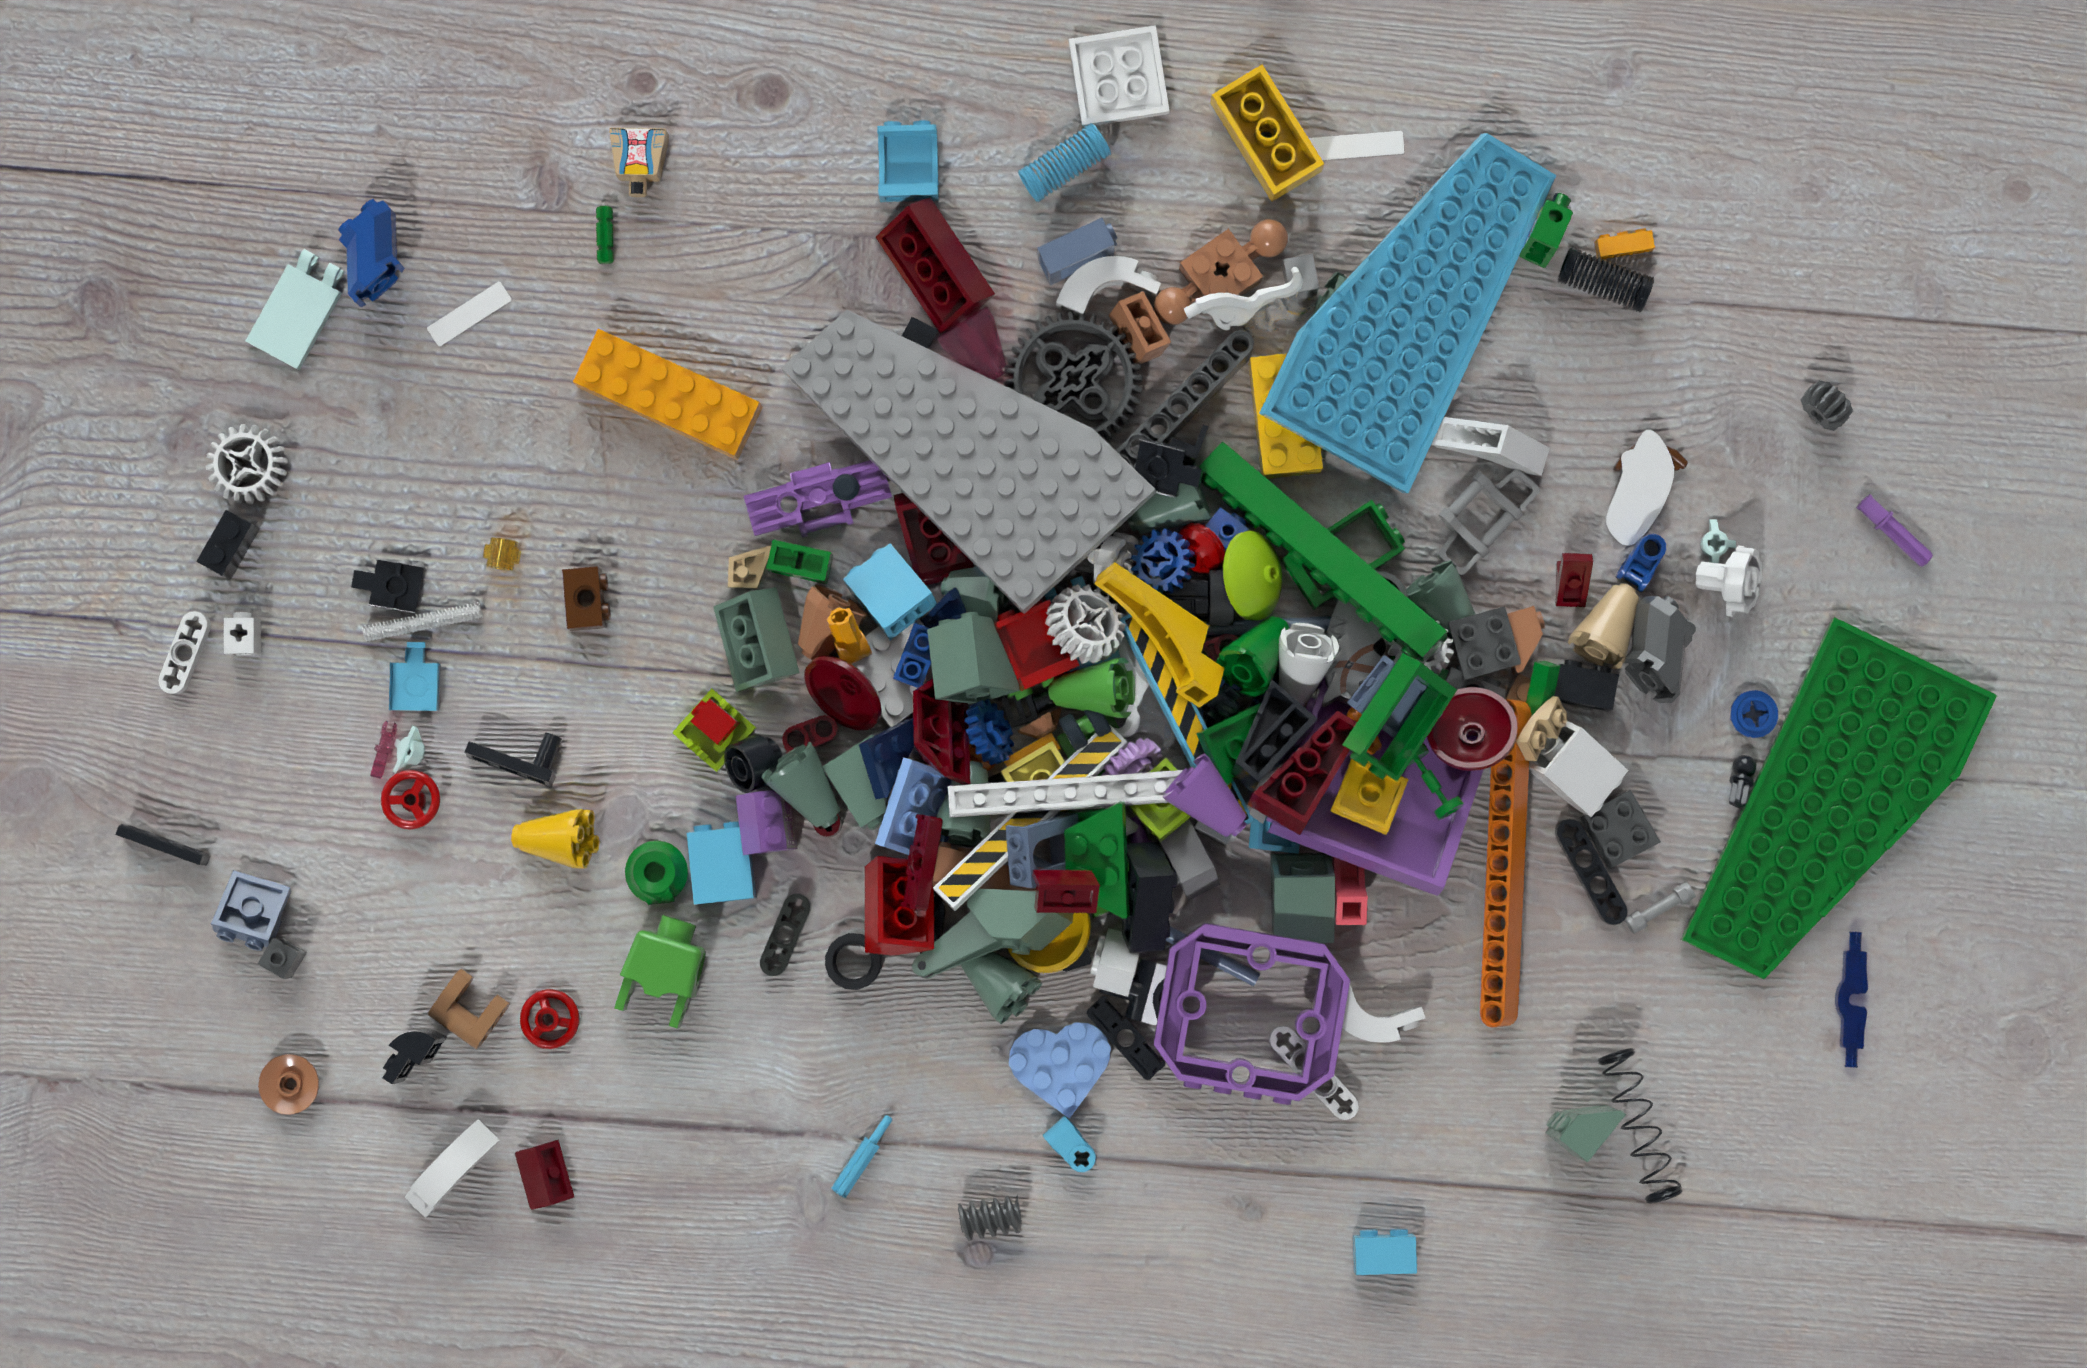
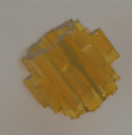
[483,537,521,571]

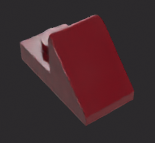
[1555,553,1593,607]

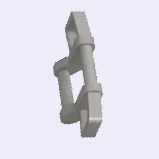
[1438,469,1540,576]

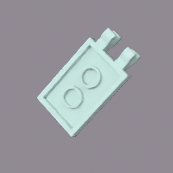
[246,249,344,371]

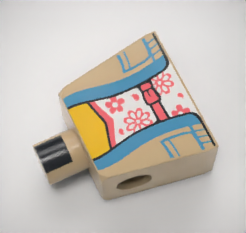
[609,128,669,197]

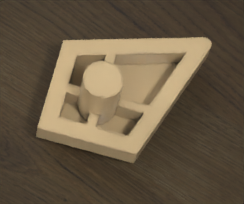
[728,546,771,589]

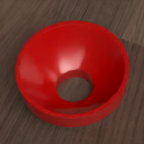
[1176,523,1225,574]

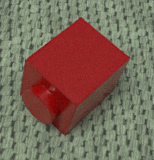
[690,698,740,746]

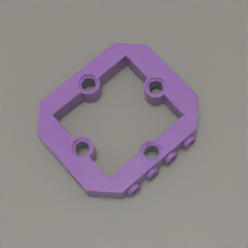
[1153,923,1350,1105]

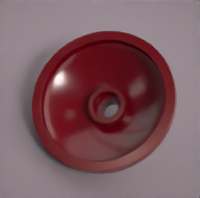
[804,656,882,731]
[1427,687,1518,771]

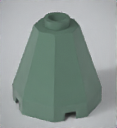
[941,567,1013,624]

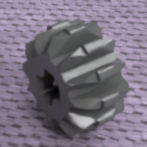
[1801,380,1853,431]

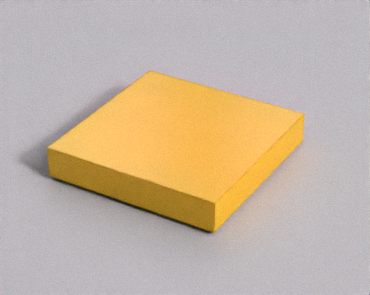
[1330,758,1409,835]

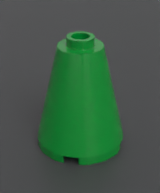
[1216,616,1290,697]

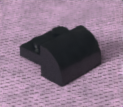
[382,1029,447,1084]

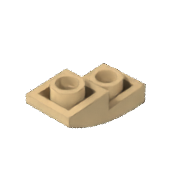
[1516,696,1567,761]

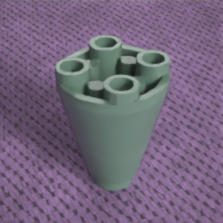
[961,951,1043,1024]

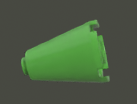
[1048,657,1135,718]

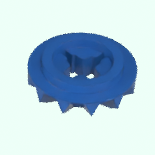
[1730,690,1778,738]

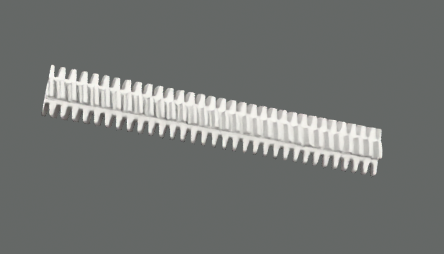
[362,602,483,642]

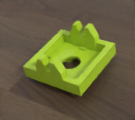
[672,688,757,773]

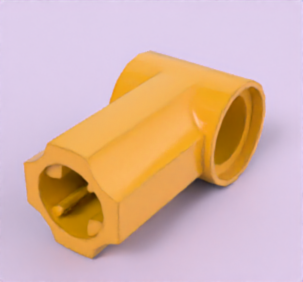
[826,607,872,664]

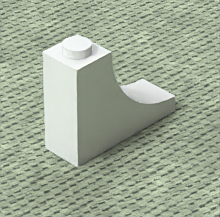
[1431,417,1550,476]

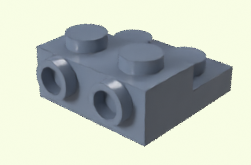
[211,870,291,951]

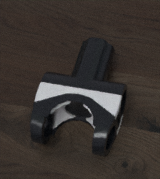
[1099,959,1166,1025]

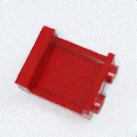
[994,599,1080,691]

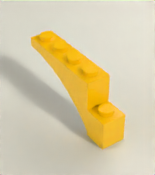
[1095,562,1225,708]

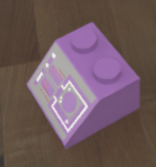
[736,790,797,855]

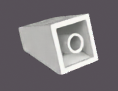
[1529,721,1629,817]

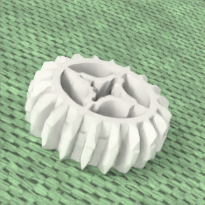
[205,424,288,504]
[1045,584,1126,664]

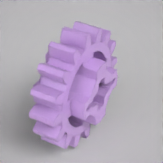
[1101,738,1163,776]

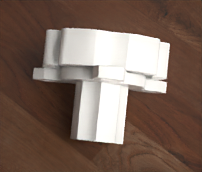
[1075,532,1139,600]
[1696,545,1762,617]

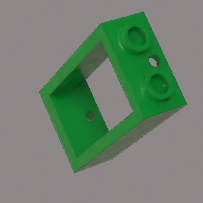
[1281,500,1405,610]
[1342,653,1457,781]

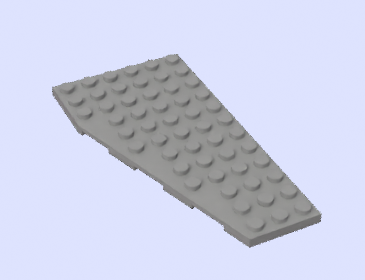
[782,310,1156,614]

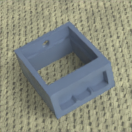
[1037,217,1117,286]

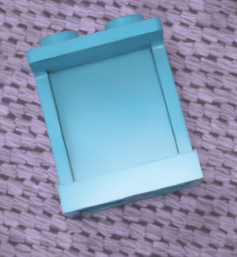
[877,120,939,202]

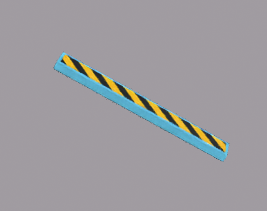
[1119,614,1254,825]

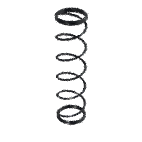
[1598,1048,1683,1204]

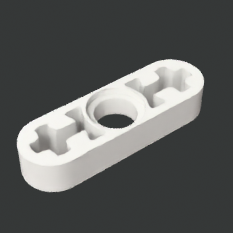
[158,611,211,695]

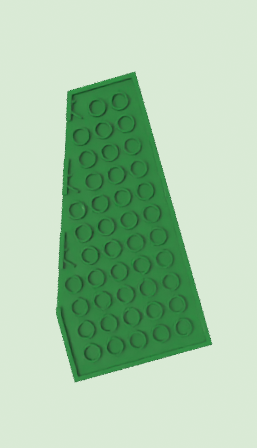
[1681,617,1997,979]

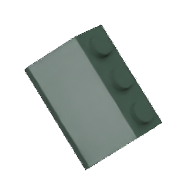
[713,587,800,692]
[1545,1105,1626,1162]

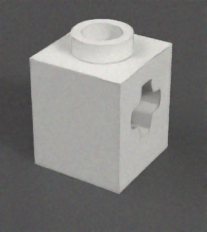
[224,612,261,656]

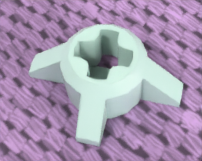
[1700,519,1736,563]
[393,725,425,774]

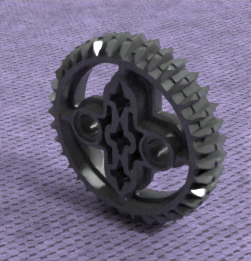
[1004,311,1143,441]

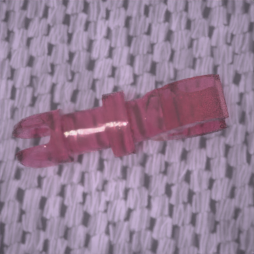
[370,720,397,779]

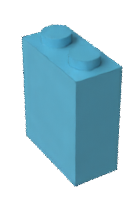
[843,543,937,640]
[687,821,756,905]

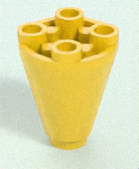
[511,809,600,869]

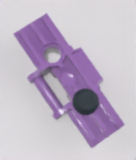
[744,460,892,538]

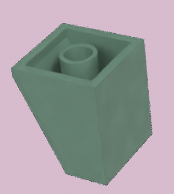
[927,612,1020,704]
[822,734,888,830]
[1270,853,1335,945]

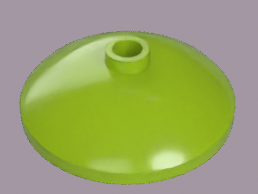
[1223,531,1282,621]

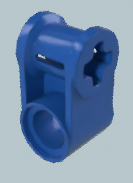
[1616,534,1666,593]

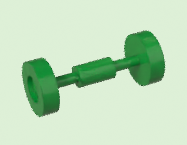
[1407,743,1464,820]

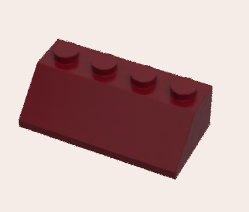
[876,197,995,334]

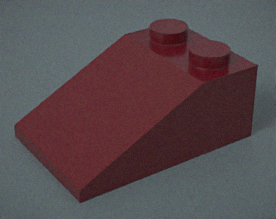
[893,493,974,586]

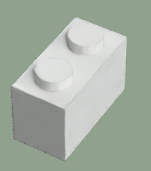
[1090,928,1140,997]

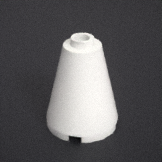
[1279,623,1339,706]

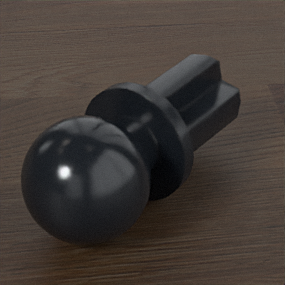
[1729,755,1757,808]

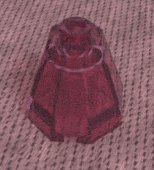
[937,306,1007,381]

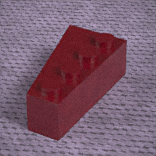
[1247,711,1357,835]

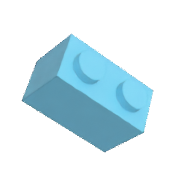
[1353,1229,1417,1275]

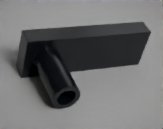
[465,733,562,788]

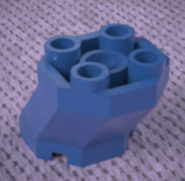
[338,199,405,307]

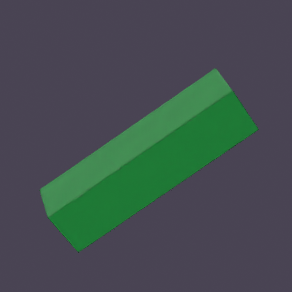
[1526,661,1560,717]

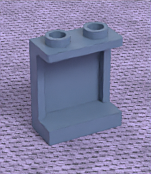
[1347,655,1443,738]

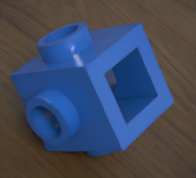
[1206,507,1249,553]

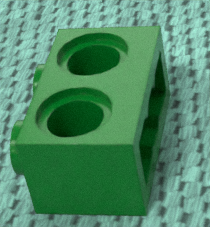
[766,539,833,585]

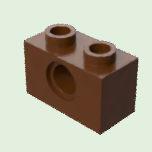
[562,566,611,631]

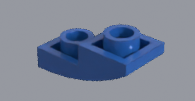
[893,622,931,688]

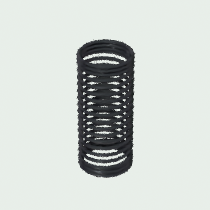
[1558,247,1654,313]

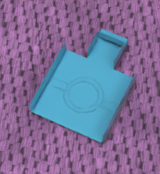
[389,642,441,711]

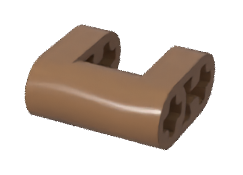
[428,969,510,1050]

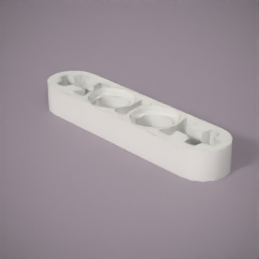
[1269,1026,1359,1120]

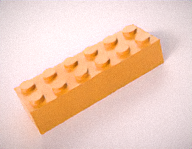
[573,329,763,460]

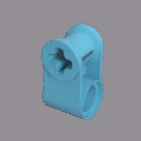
[1042,1115,1096,1172]

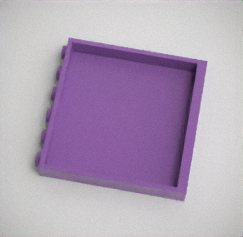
[1266,677,1484,896]

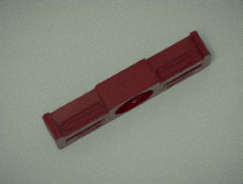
[901,814,943,911]

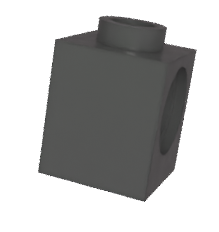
[257,937,307,979]

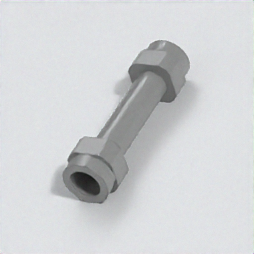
[1625,882,1696,934]

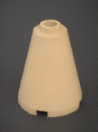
[1568,583,1639,669]

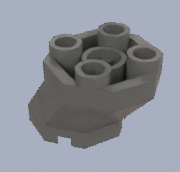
[1624,596,1696,703]

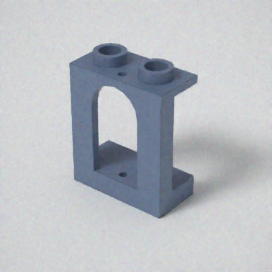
[1006,811,1078,888]

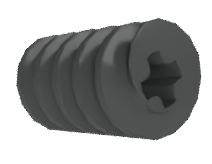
[958,1194,1022,1241]

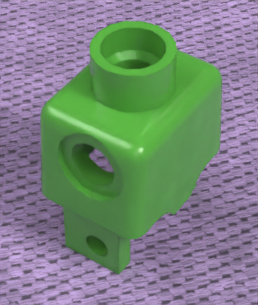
[614,915,706,1029]

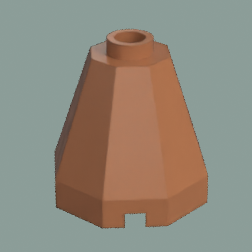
[798,584,868,660]

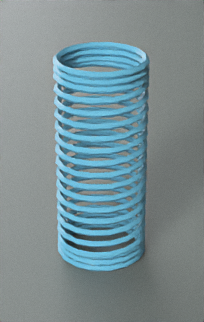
[1018,123,1111,202]

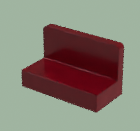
[1032,870,1100,913]
[515,1139,575,1210]

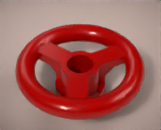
[381,770,440,830]
[520,989,580,1049]

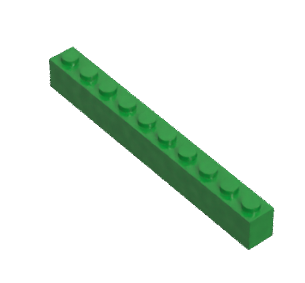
[1199,441,1447,664]

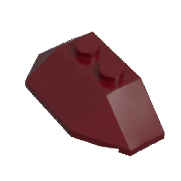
[913,678,970,785]

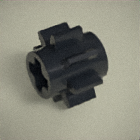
[1202,683,1240,722]

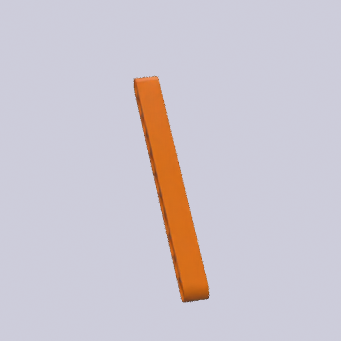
[1480,699,1531,1027]

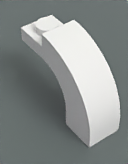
[1056,256,1161,318]
[1342,985,1425,1042]
[405,1119,499,1218]

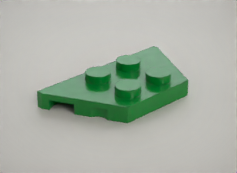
[1064,801,1130,918]

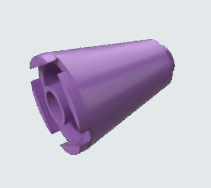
[1163,753,1247,837]

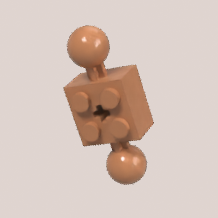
[1154,219,1288,325]

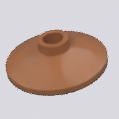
[258,1054,319,1115]

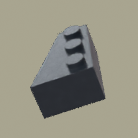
[1231,680,1318,792]
[1122,842,1177,953]

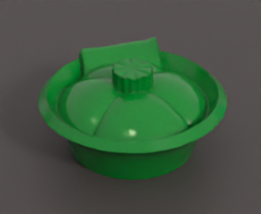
[625,841,688,906]

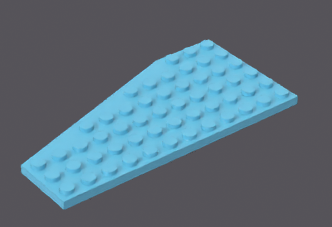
[1259,133,1557,493]

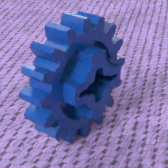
[1131,528,1195,594]
[965,699,1014,765]

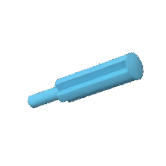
[831,1115,892,1198]

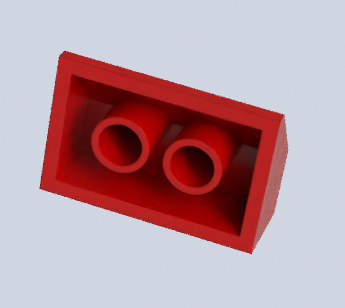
[864,856,934,955]

